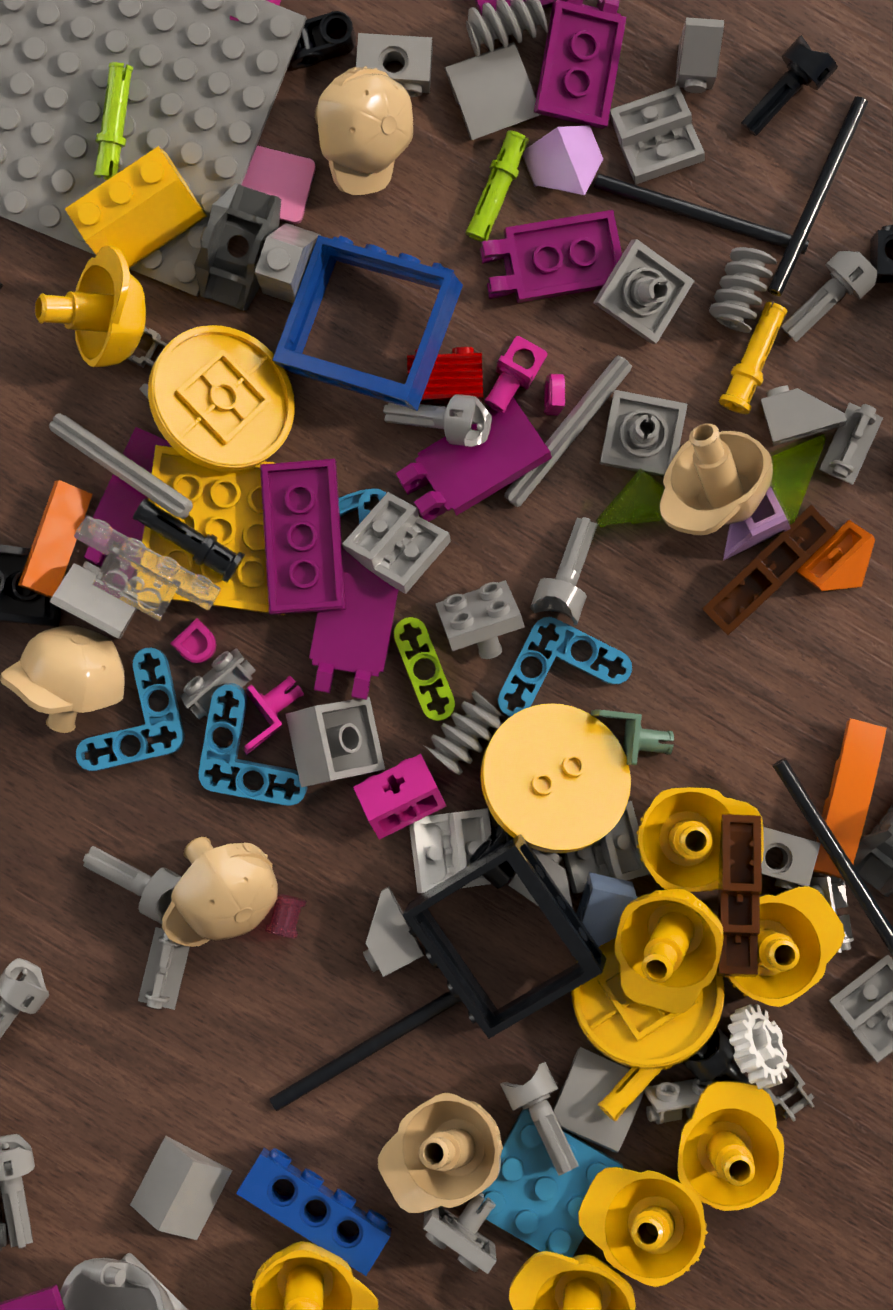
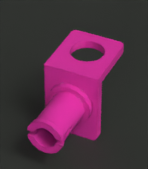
[484,336,547,413]
[243,676,304,755]

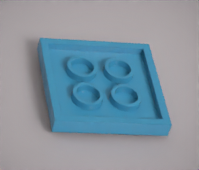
[477,1109,623,1258]

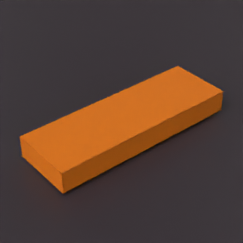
[18,480,93,598]

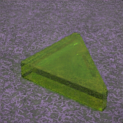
[770,434,826,524]
[596,468,665,527]

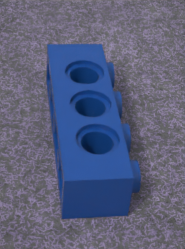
[236,1148,392,1276]

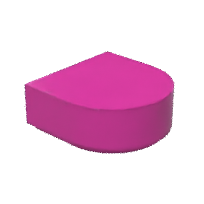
[544,374,565,416]
[170,618,217,663]

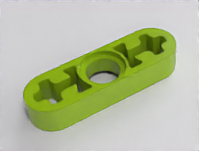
[394,617,455,721]

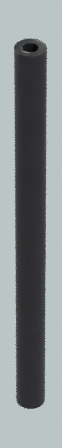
[768,96,868,296]
[594,173,809,254]
[773,758,893,956]
[269,991,462,1111]

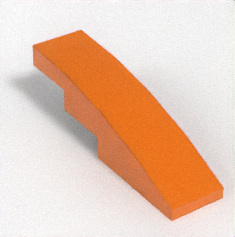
[813,718,887,879]

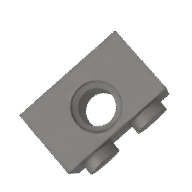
[356,33,433,97]
[761,827,821,889]

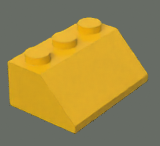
[65,146,207,268]

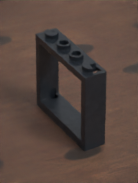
[402,834,607,1039]

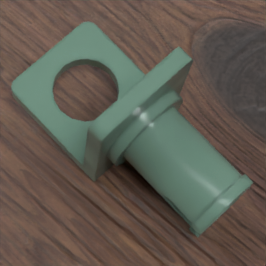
[591,710,674,765]

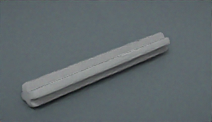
[504,355,632,507]
[49,413,193,519]

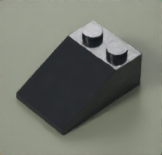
[0,544,64,627]

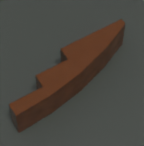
[702,504,837,635]
[717,814,762,977]

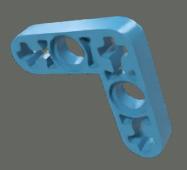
[498,617,632,717]
[76,647,185,771]
[198,683,308,806]

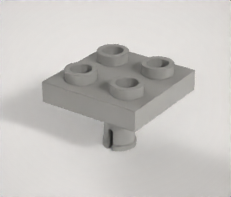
[593,239,695,344]
[599,390,688,477]
[435,580,525,659]
[423,1193,497,1274]

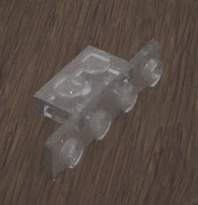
[74,516,221,621]

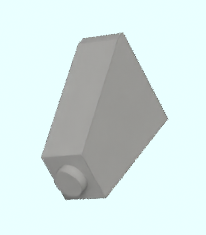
[255,223,321,303]

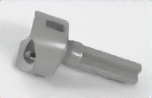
[781,251,877,342]
[383,394,492,447]
[530,517,598,625]
[83,846,182,924]
[0,958,49,1038]
[500,1062,579,1176]
[0,1134,35,1248]

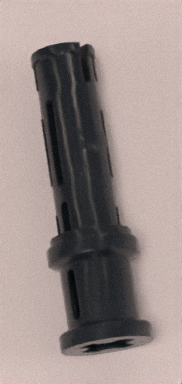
[132,498,245,583]

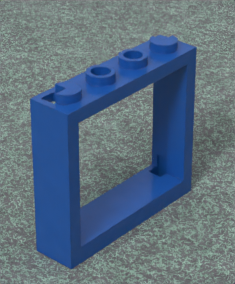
[273,235,463,411]

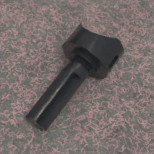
[741,35,838,136]
[682,1027,777,1109]

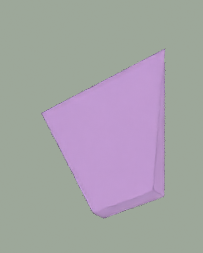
[522,125,603,195]
[723,486,791,561]

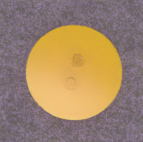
[148,325,295,472]
[481,704,631,853]
[571,938,724,1069]

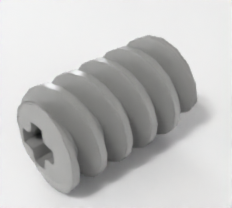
[466,0,548,57]
[709,247,777,333]
[423,690,503,775]

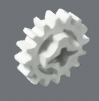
[728,1004,789,1089]

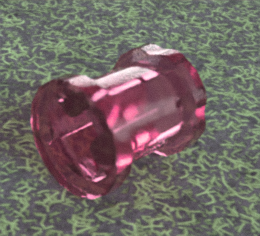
[265,893,307,938]

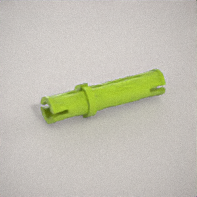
[94,62,133,180]
[465,130,529,242]

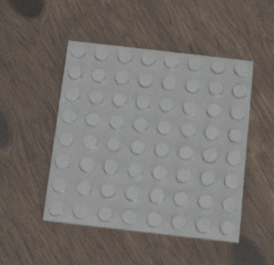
[0,0,307,297]

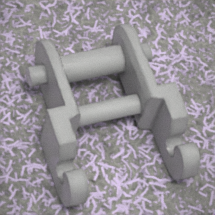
[127,327,168,368]
[763,1063,814,1122]

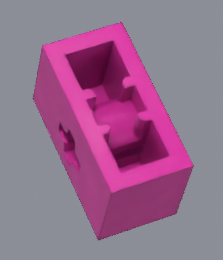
[353,754,447,840]

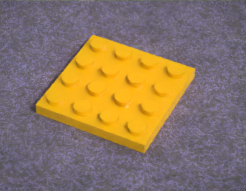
[135,445,285,616]

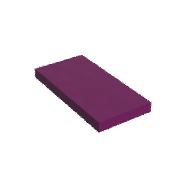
[260,459,346,615]

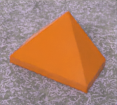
[797,520,875,591]

